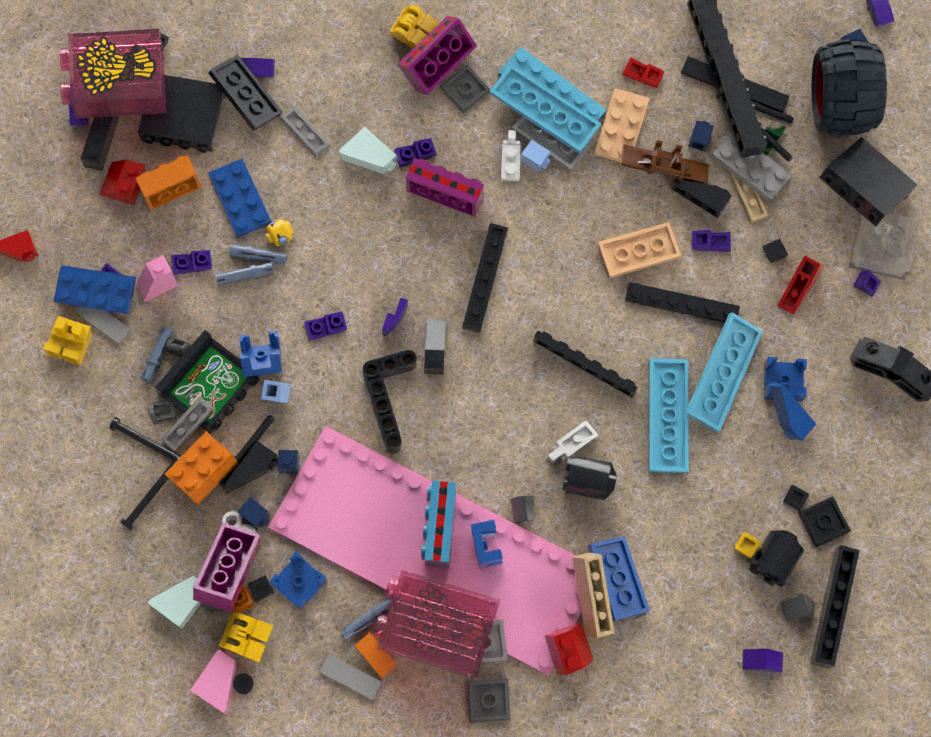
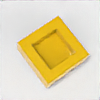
[733,532,761,559]

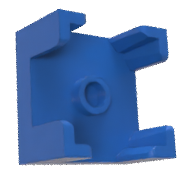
[240,331,282,377]
[764,357,807,402]
[471,519,503,569]
[269,551,327,610]

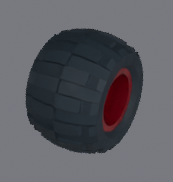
[811,39,887,135]

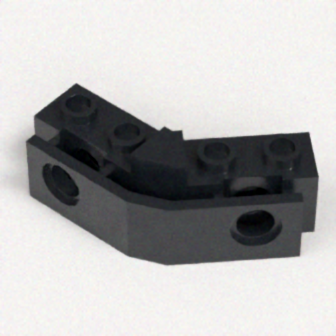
[850,336,931,402]

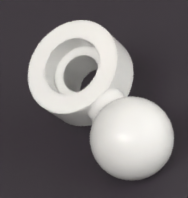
[222,511,256,533]

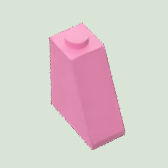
[136,255,178,302]
[190,649,237,714]

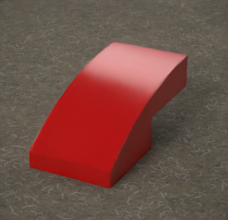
[622,57,664,88]

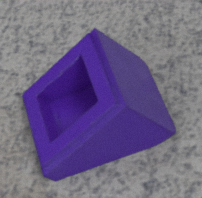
[853,270,881,297]

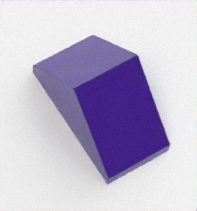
[742,648,783,673]

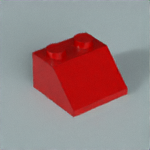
[99,159,147,205]
[545,622,594,675]

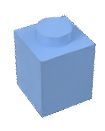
[521,140,551,172]
[261,380,291,403]

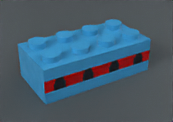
[421,480,456,568]

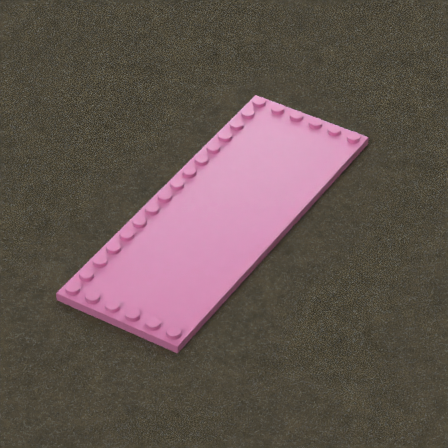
[268,426,581,676]

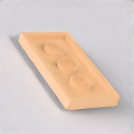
[594,88,650,162]
[598,222,681,279]

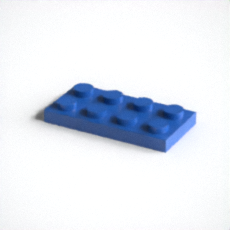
[208,159,272,238]
[53,265,136,315]
[587,536,650,622]

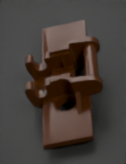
[621,140,709,184]

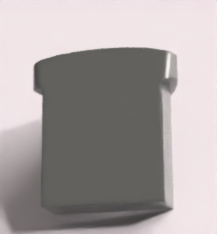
[148,398,177,425]
[511,496,534,523]
[781,593,815,622]

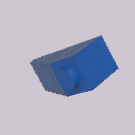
[770,382,816,441]

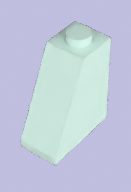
[339,127,397,174]
[148,576,201,629]

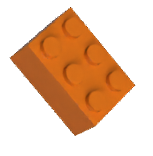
[136,155,202,211]
[165,432,239,505]

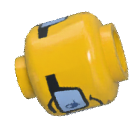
[265,219,294,247]

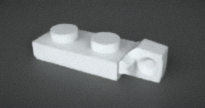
[501,130,521,181]
[548,420,598,464]

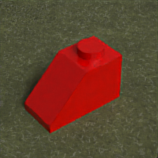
[0,230,39,262]

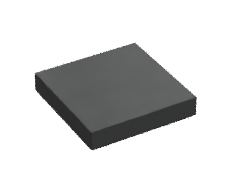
[440,65,491,113]
[468,679,511,722]

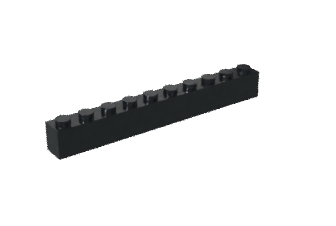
[687,0,767,158]

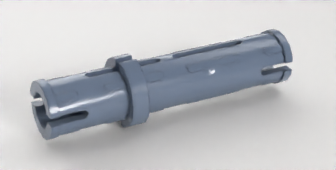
[229,244,287,265]
[216,262,274,285]
[140,326,174,383]
[340,597,397,641]

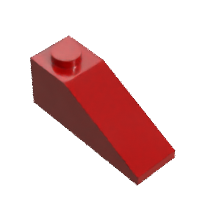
[777,255,825,314]

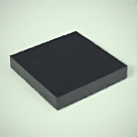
[798,496,851,548]

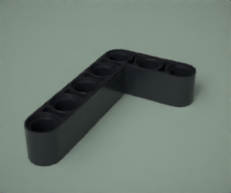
[362,350,417,453]

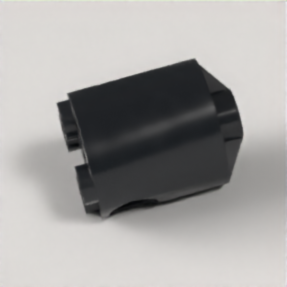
[562,455,617,500]
[748,530,804,587]

